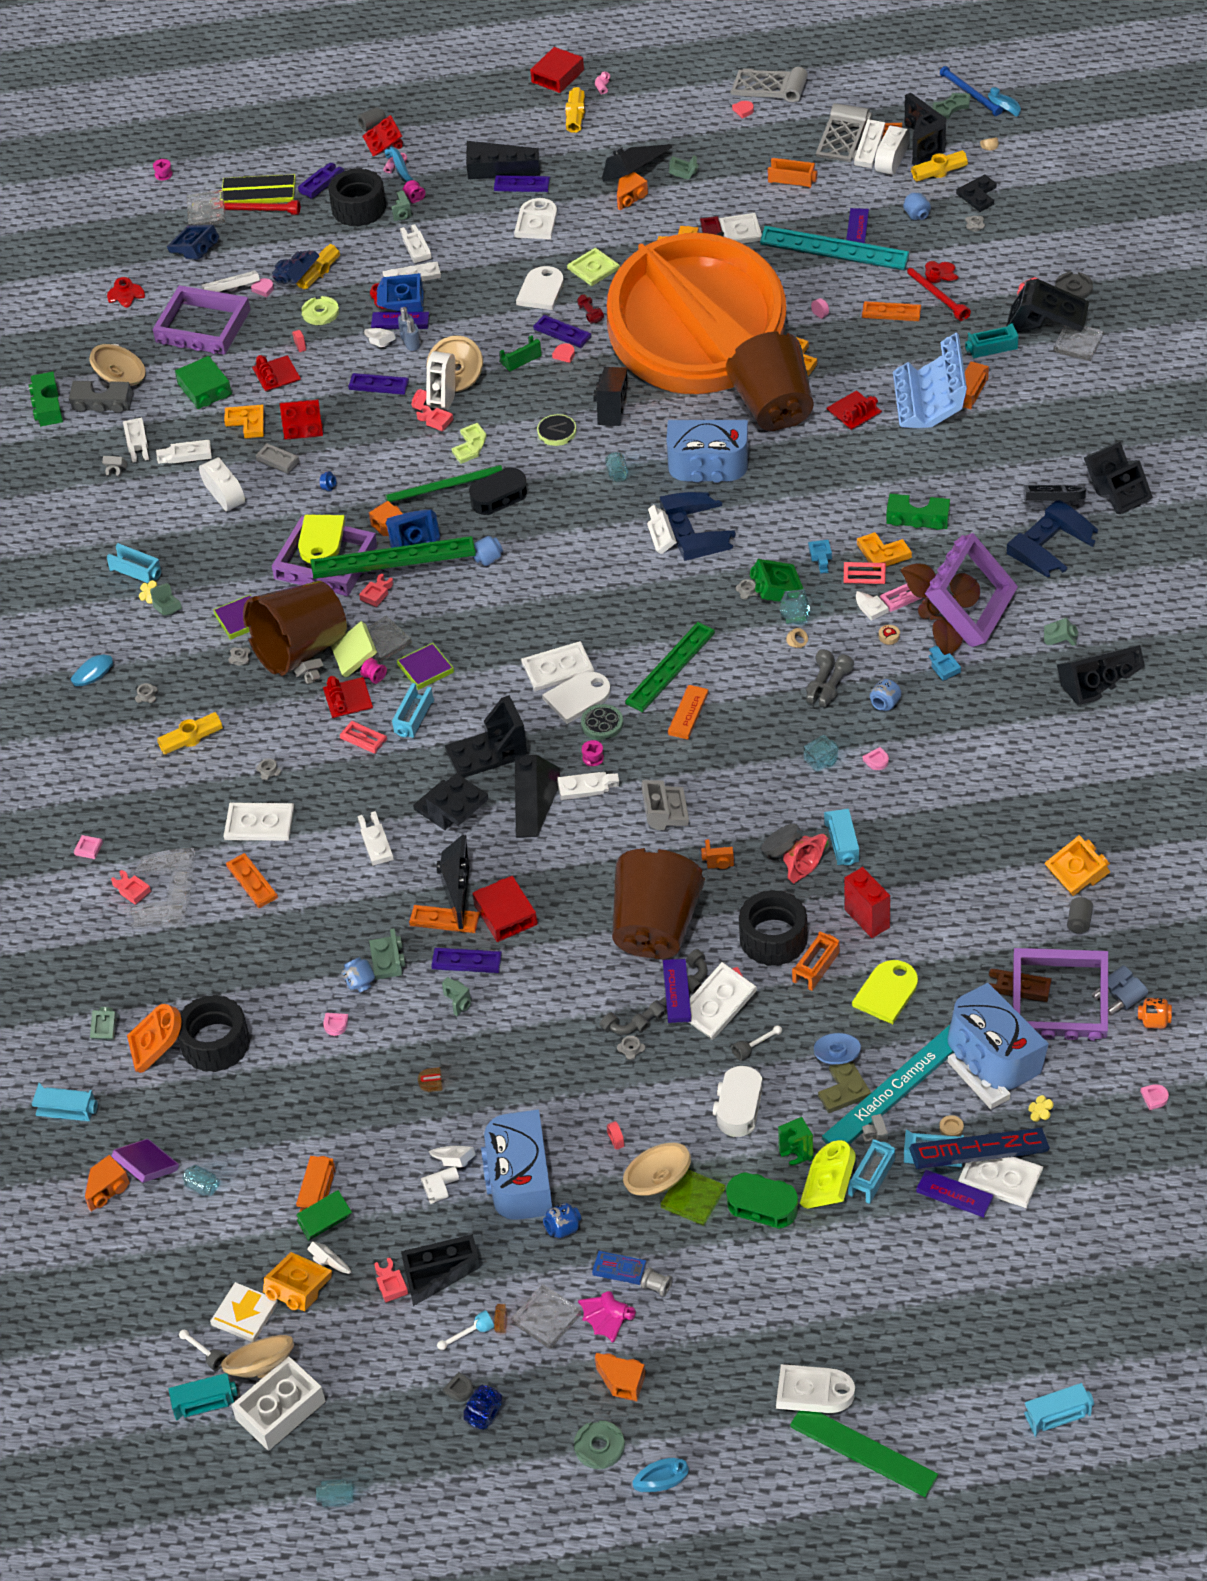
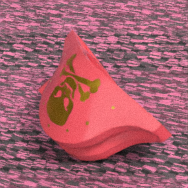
[783,834,828,884]

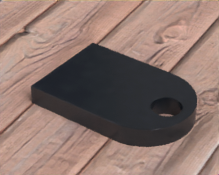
[1023,485,1086,500]

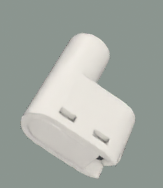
[421,1166,459,1204]

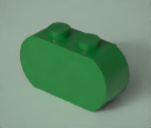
[726,1172,798,1229]

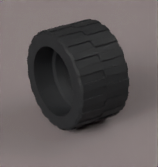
[328,168,386,226]
[739,890,808,966]
[178,995,250,1072]

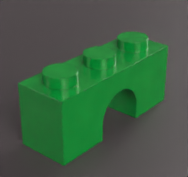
[28,372,63,427]
[886,494,950,530]

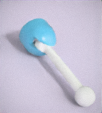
[437,1310,495,1350]

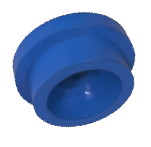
[320,471,337,491]

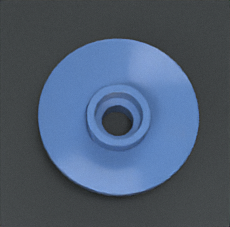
[814,1033,861,1064]

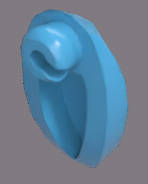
[988,87,1021,117]
[385,147,413,182]
[71,654,113,686]
[633,1458,689,1492]

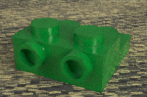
[750,559,805,602]

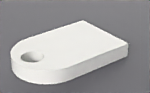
[514,198,557,239]
[516,266,564,310]
[542,672,610,724]
[776,1364,855,1413]

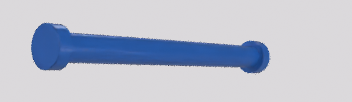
[940,66,1003,116]

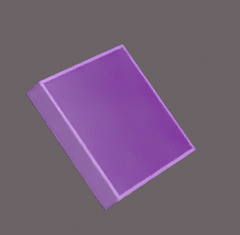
[111,1139,179,1183]

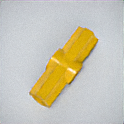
[566,87,585,133]
[911,150,968,182]
[295,244,340,290]
[157,712,223,755]

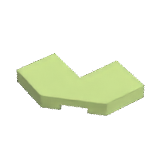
[452,423,487,464]

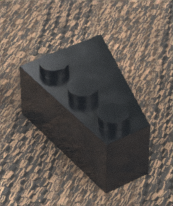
[593,367,628,426]
[401,1234,480,1306]

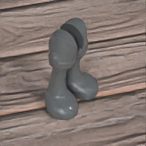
[806,649,854,707]

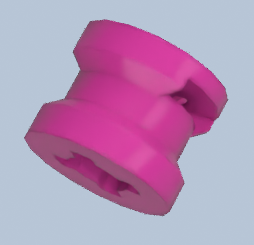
[153,159,173,180]
[402,180,425,203]
[360,658,387,684]
[581,740,604,766]

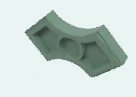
[932,93,970,119]

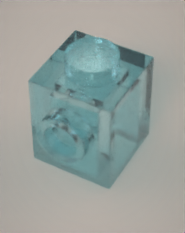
[780,589,810,624]
[803,735,838,772]

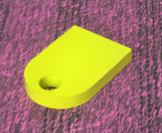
[298,515,345,564]
[852,960,918,1025]
[800,1140,856,1208]

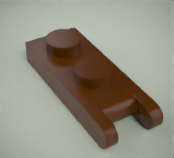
[989,969,1052,1002]

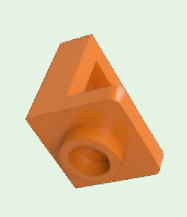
[701,839,734,869]

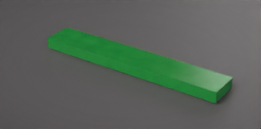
[384,465,503,502]
[625,622,715,713]
[790,1410,938,1498]

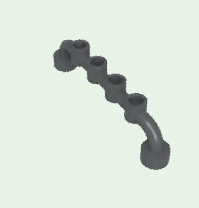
[600,949,708,1035]

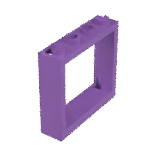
[153,285,250,355]
[272,516,377,596]
[925,533,1018,647]
[1012,948,1108,1041]

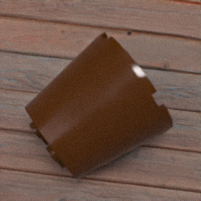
[726,331,814,431]
[243,581,347,676]
[612,848,705,959]

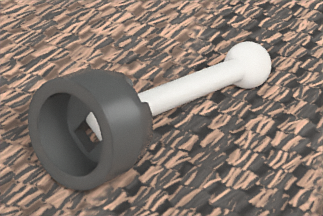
[731,1025,782,1061]
[179,1329,227,1371]

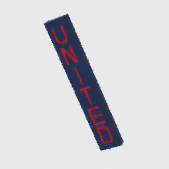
[909,1127,1050,1169]

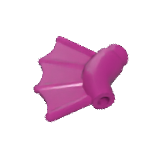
[578,1291,636,1342]

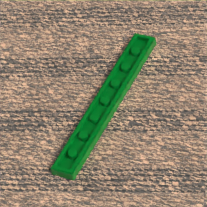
[310,536,476,579]

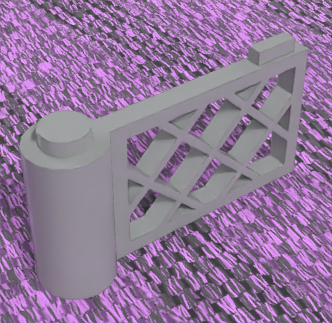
[731,67,808,102]
[816,103,873,162]

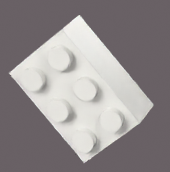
[232,1356,326,1451]

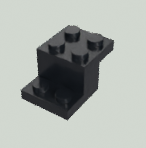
[1084,442,1153,514]
[413,773,489,830]

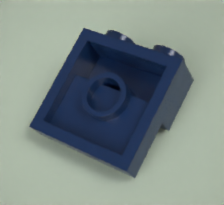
[167,225,219,260]
[272,251,319,284]

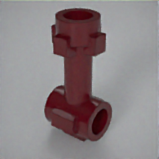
[577,294,604,324]

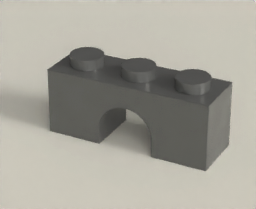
[69,381,133,413]

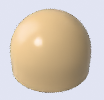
[980,137,999,151]
[786,628,808,648]

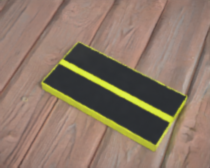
[221,174,296,203]

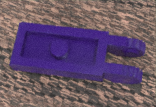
[298,162,344,198]

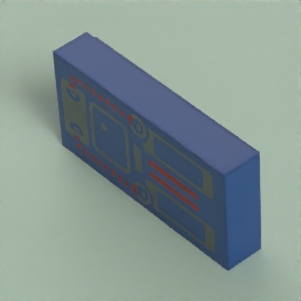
[592,1251,646,1285]

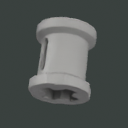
[641,1267,673,1297]

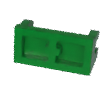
[499,335,542,372]
[778,1117,813,1166]
[296,1190,352,1241]

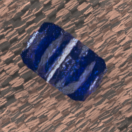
[463,1384,502,1430]

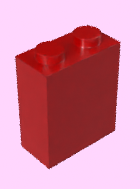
[530,47,584,93]
[844,867,891,938]
[472,875,537,942]

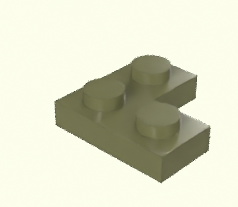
[818,1061,871,1114]

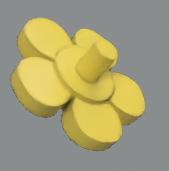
[139,580,157,604]
[1028,1095,1054,1122]

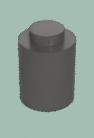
[357,107,386,131]
[1067,897,1093,933]

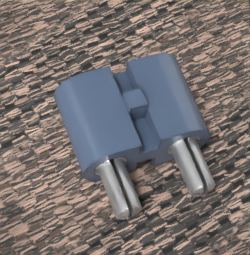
[398,307,421,351]
[1092,965,1148,1015]

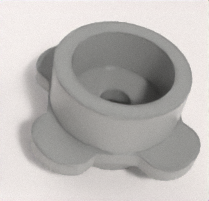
[965,216,985,232]
[736,579,759,600]
[228,647,251,666]
[135,683,158,703]
[256,758,281,780]
[617,1036,645,1060]

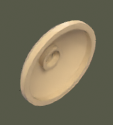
[427,336,483,392]
[89,344,145,386]
[623,1143,691,1196]
[221,1335,294,1378]

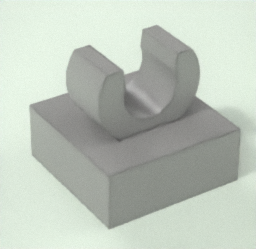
[102,456,127,477]
[294,658,323,684]
[862,1114,888,1143]

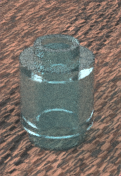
[605,452,628,482]
[182,1165,220,1196]
[316,1479,353,1507]

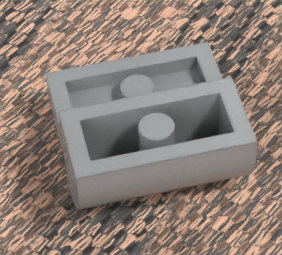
[641,780,689,830]

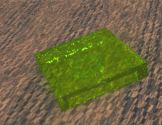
[660,1169,726,1226]

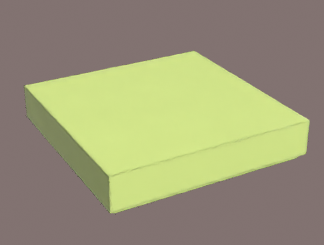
[567,248,620,286]
[331,621,377,677]

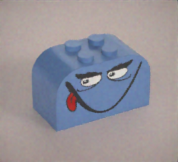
[666,420,749,482]
[947,983,1049,1090]
[481,1109,552,1220]

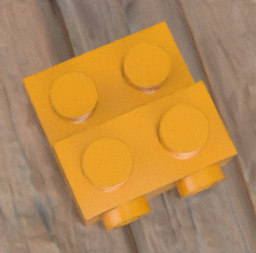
[1044,835,1110,896]
[263,1252,332,1312]

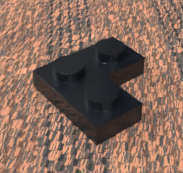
[956,174,997,212]

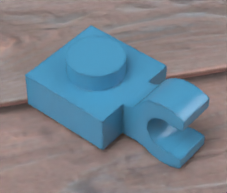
[808,539,832,574]
[928,646,961,681]

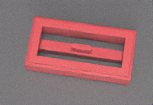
[844,562,886,584]
[340,721,387,754]

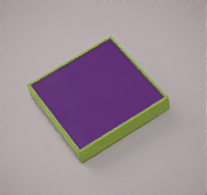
[213,594,252,640]
[397,643,454,690]

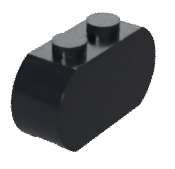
[469,467,527,515]

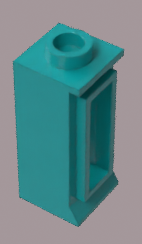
[965,323,1019,359]
[168,1373,238,1421]

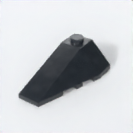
[602,144,672,182]
[1057,645,1145,705]
[515,755,560,838]
[437,835,470,929]

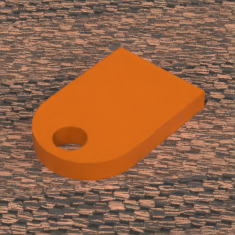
[127,1004,181,1073]

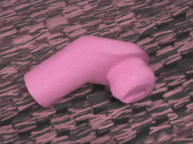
[595,71,610,95]
[383,153,407,173]

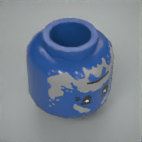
[543,1203,581,1238]

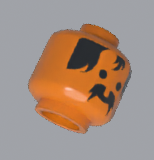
[1138,998,1172,1029]

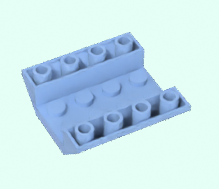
[893,332,967,428]

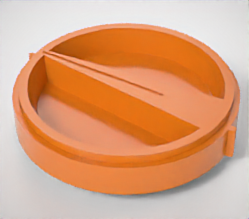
[607,233,786,394]

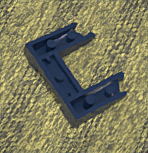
[660,492,736,561]
[1006,500,1098,578]

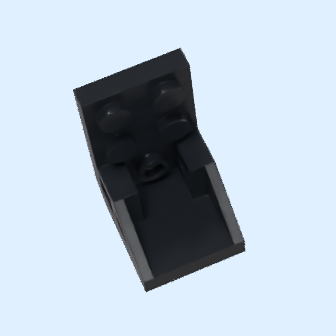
[904,92,946,166]
[1006,279,1090,333]
[445,695,527,778]

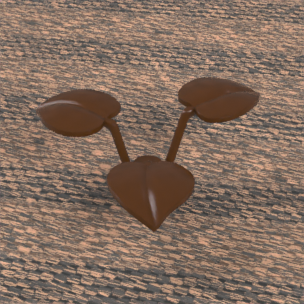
[900,563,980,655]

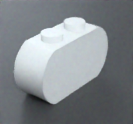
[875,125,910,175]
[426,351,455,410]
[199,457,245,512]
[713,1066,763,1137]

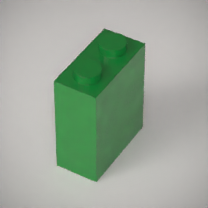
[175,356,232,409]

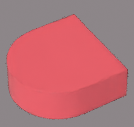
[732,101,754,119]
[292,330,306,352]
[552,343,575,363]
[411,389,427,410]
[606,1121,624,1149]

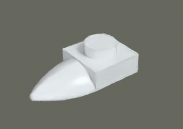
[364,328,396,347]
[856,591,889,621]
[429,1146,476,1168]
[307,1242,351,1274]

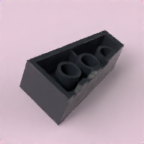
[466,141,540,180]

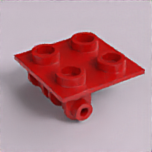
[362,115,403,156]
[252,355,301,391]
[826,390,882,430]
[279,399,323,439]
[323,676,373,718]

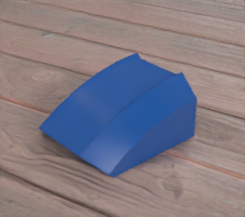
[377,273,424,312]
[386,509,440,548]

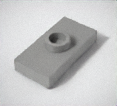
[255,443,300,473]

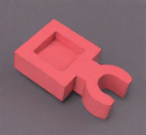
[416,405,453,431]
[359,574,393,607]
[111,870,151,905]
[374,1258,408,1303]

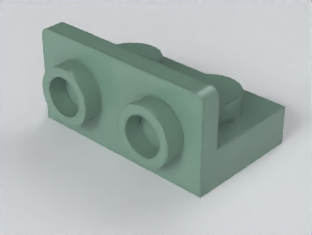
[369,929,406,980]

